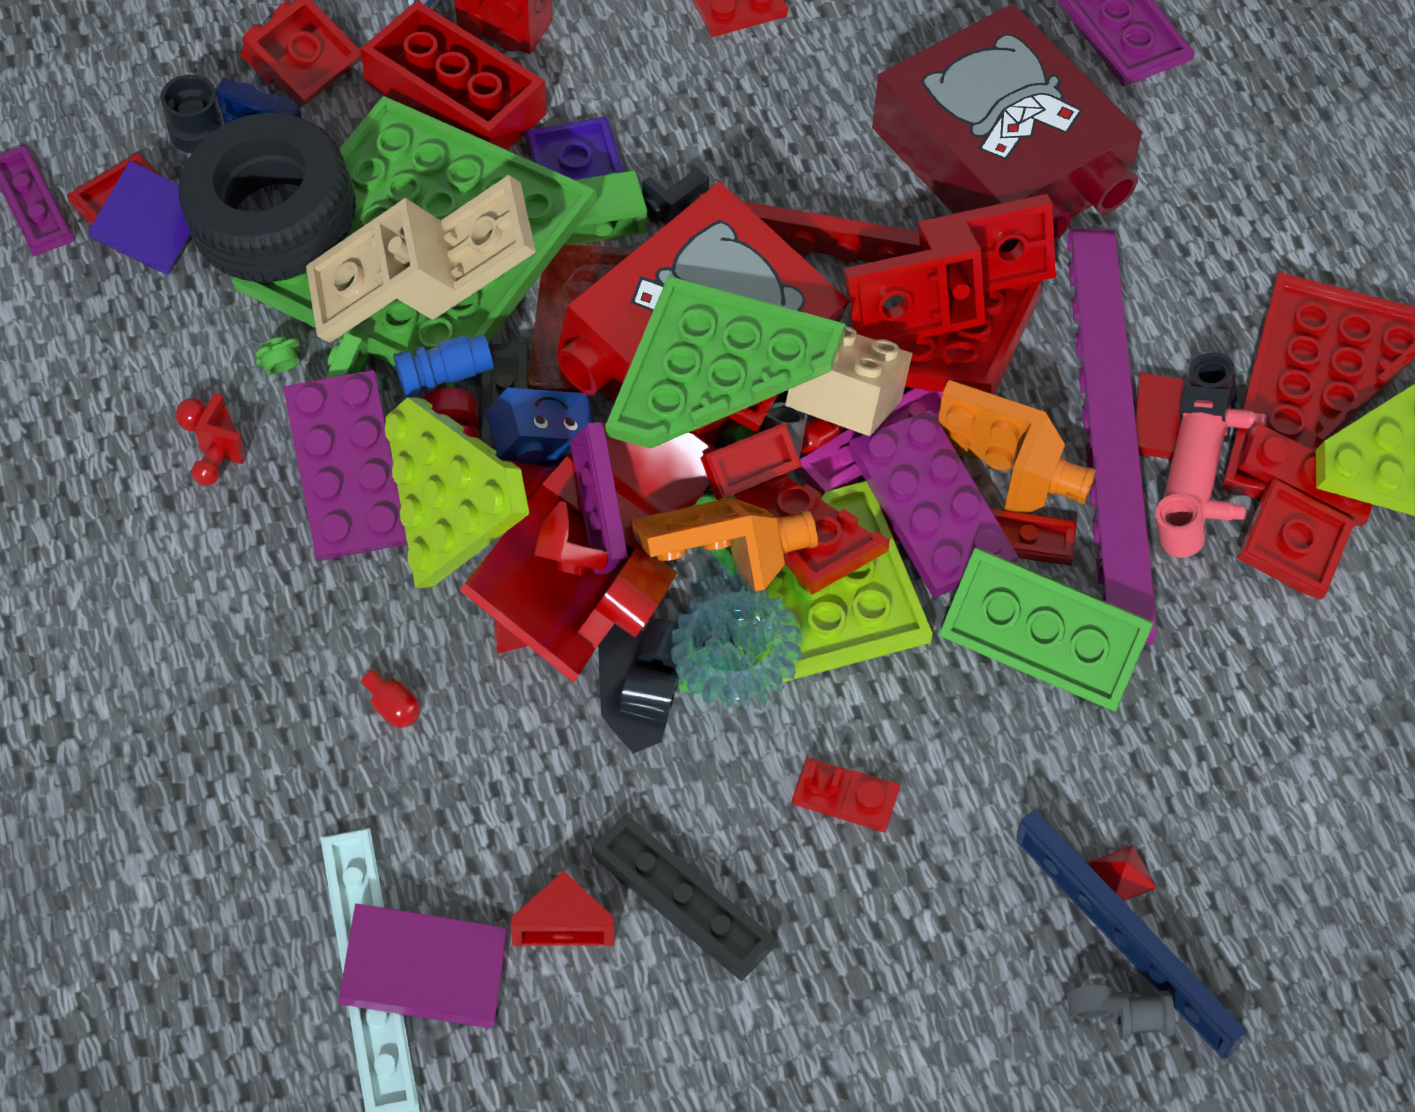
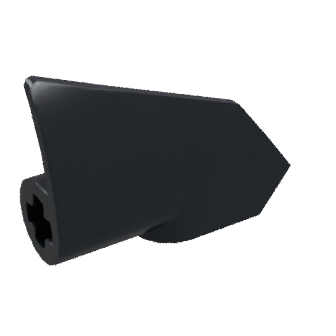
[598,618,688,753]

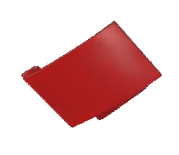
[459,422,718,683]

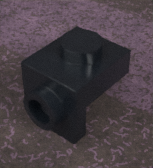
[642,168,709,225]

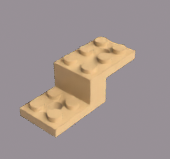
[306,175,536,343]

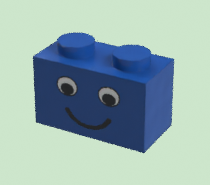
[486,387,594,465]

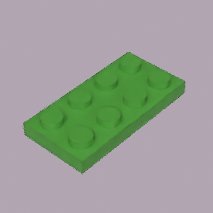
[939,547,1155,712]

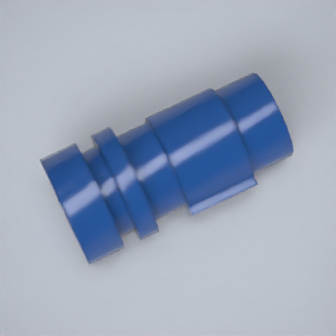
[393,334,494,398]

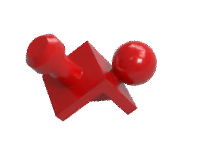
[175,393,246,486]

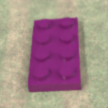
[283,370,407,561]
[848,410,1019,598]

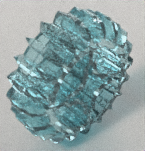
[671,582,802,711]

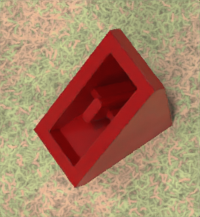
[511,871,614,946]

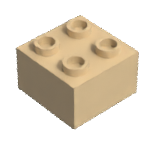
[785,326,913,436]

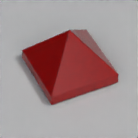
[1088,845,1156,901]

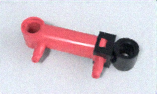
[1155,352,1266,558]

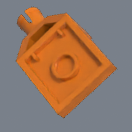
[938,380,1096,514]
[630,498,818,592]

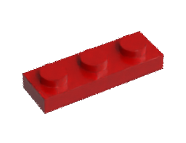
[1238,424,1373,527]

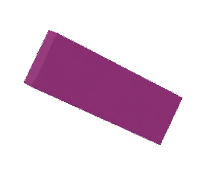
[0,145,74,257]
[570,422,628,574]

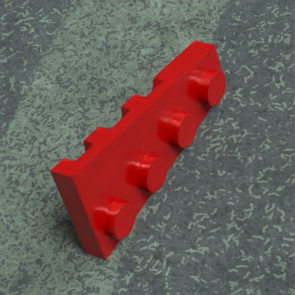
[726,473,890,595]

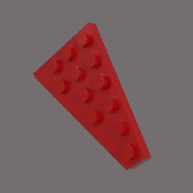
[1222,272,1415,500]

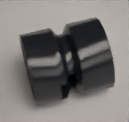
[160,74,223,153]

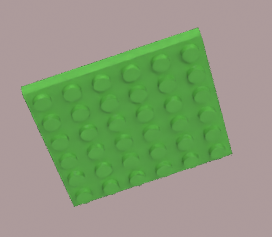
[231,96,598,389]

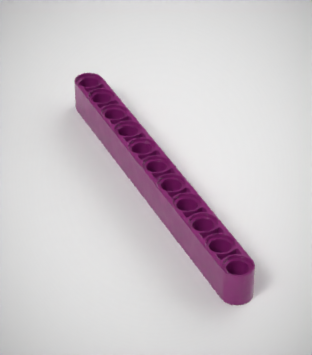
[1067,229,1156,645]

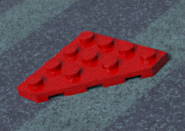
[896,281,1042,395]

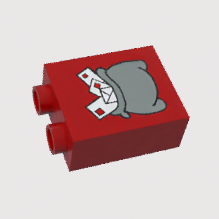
[557,181,849,446]

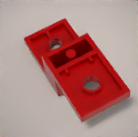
[844,194,1056,344]

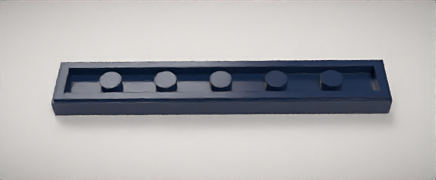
[1016,809,1248,1059]

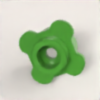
[255,337,300,375]

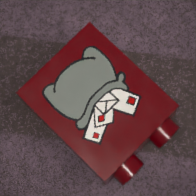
[872,3,1142,252]

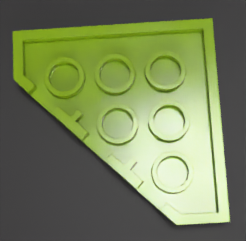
[1316,384,1415,516]
[385,397,529,588]
[735,481,933,691]

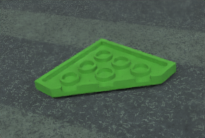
[605,276,845,449]

